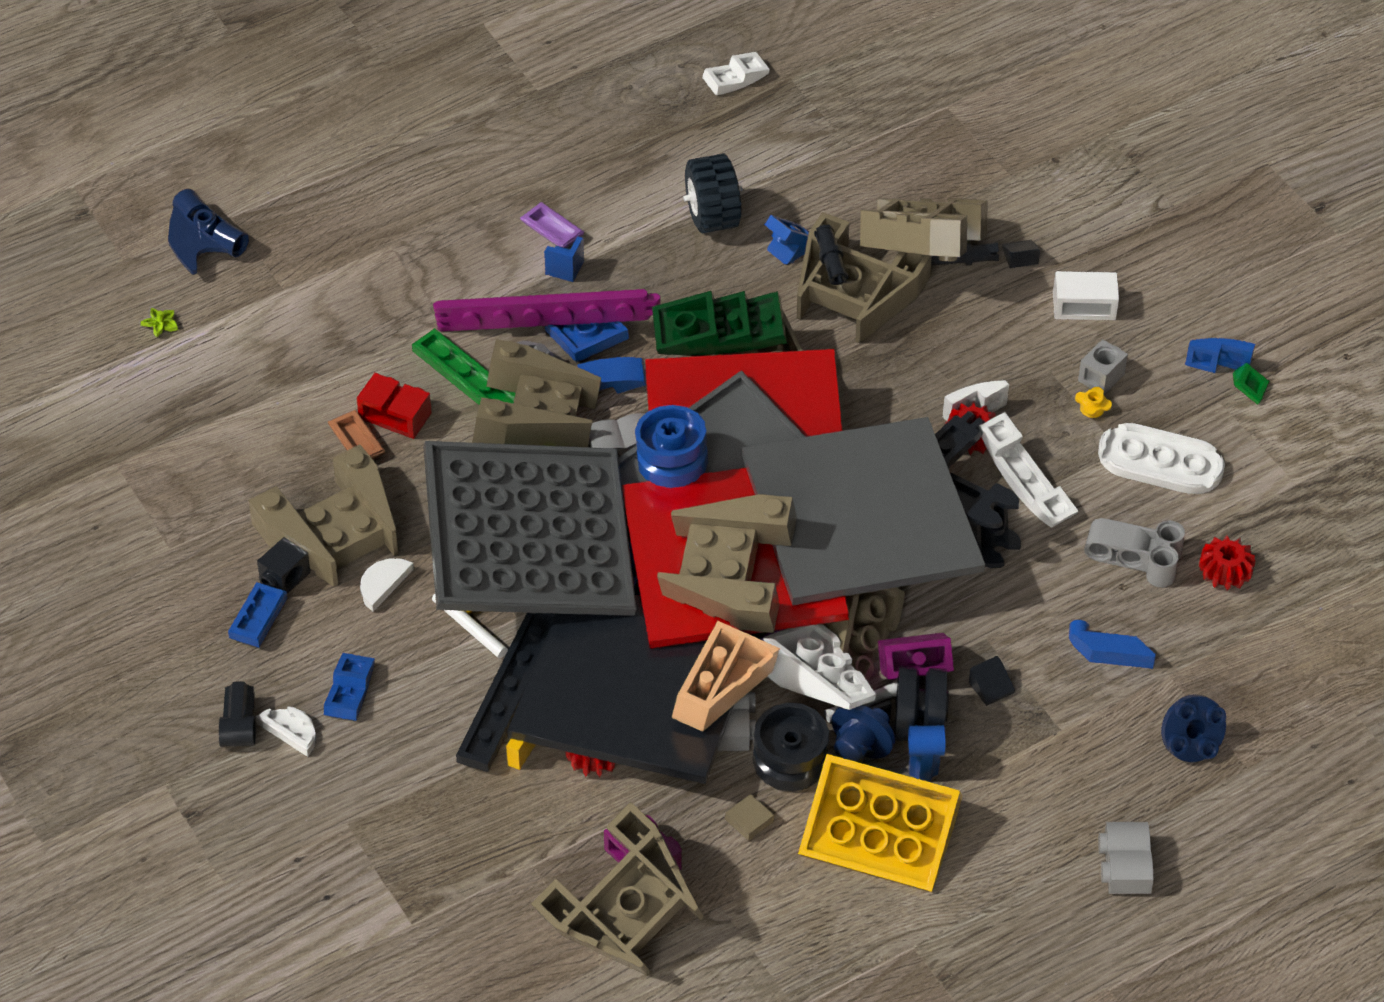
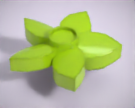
[141,308,178,337]

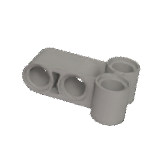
[1084,518,1185,588]

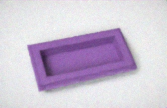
[520,202,584,248]

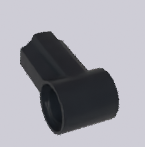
[219,681,256,747]

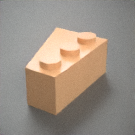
[672,621,780,732]

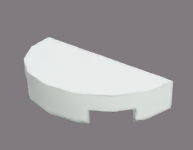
[360,558,414,612]
[256,707,316,757]

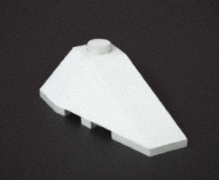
[763,624,876,710]

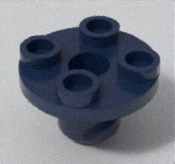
[1161,694,1226,762]
[831,705,895,763]

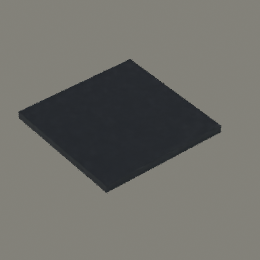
[508,595,760,784]

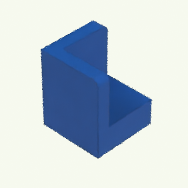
[544,236,584,282]

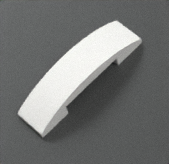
[979,412,1078,528]

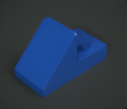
[764,215,809,265]

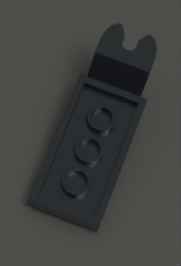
[950,472,1021,568]

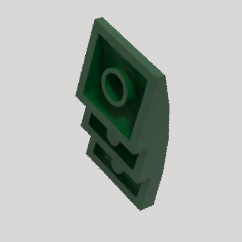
[652,291,787,356]

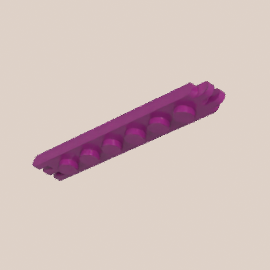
[433,289,661,332]

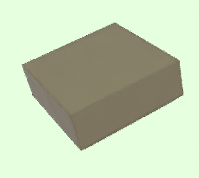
[725,794,774,841]

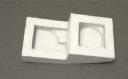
[702,52,770,95]
[942,380,1009,421]

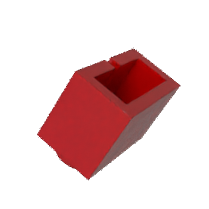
[356,372,432,439]

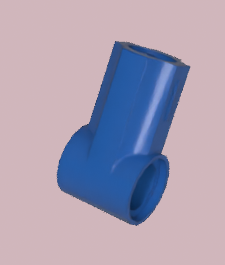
[908,725,945,782]

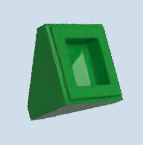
[1233,363,1270,405]

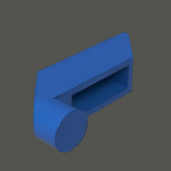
[1069,620,1156,669]

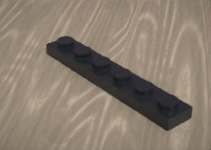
[456,613,556,772]

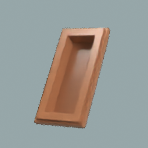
[328,410,385,460]

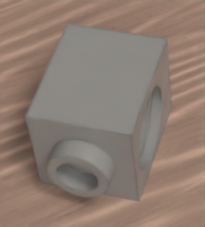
[1078,339,1128,395]

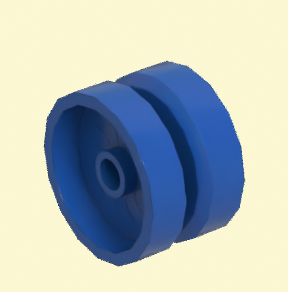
[635,405,708,488]

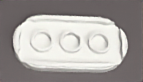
[1098,423,1225,494]

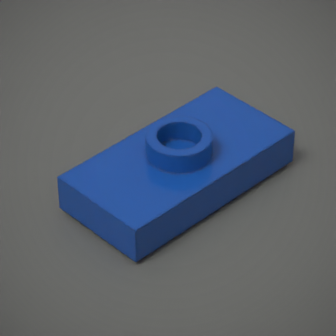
[228,582,287,648]

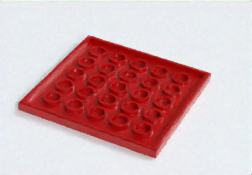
[645,349,842,437]
[622,468,849,648]

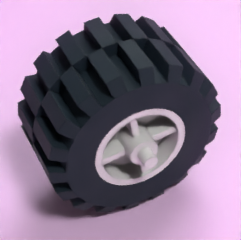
[683,153,743,234]

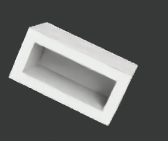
[1053,271,1119,320]

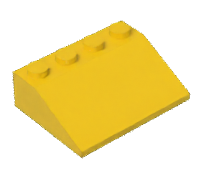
[798,754,963,892]

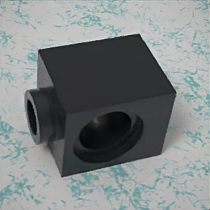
[257,537,310,594]

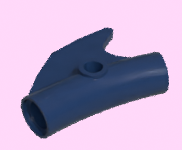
[168,189,249,275]

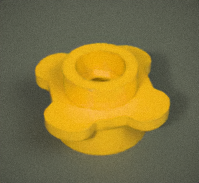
[1075,387,1112,418]

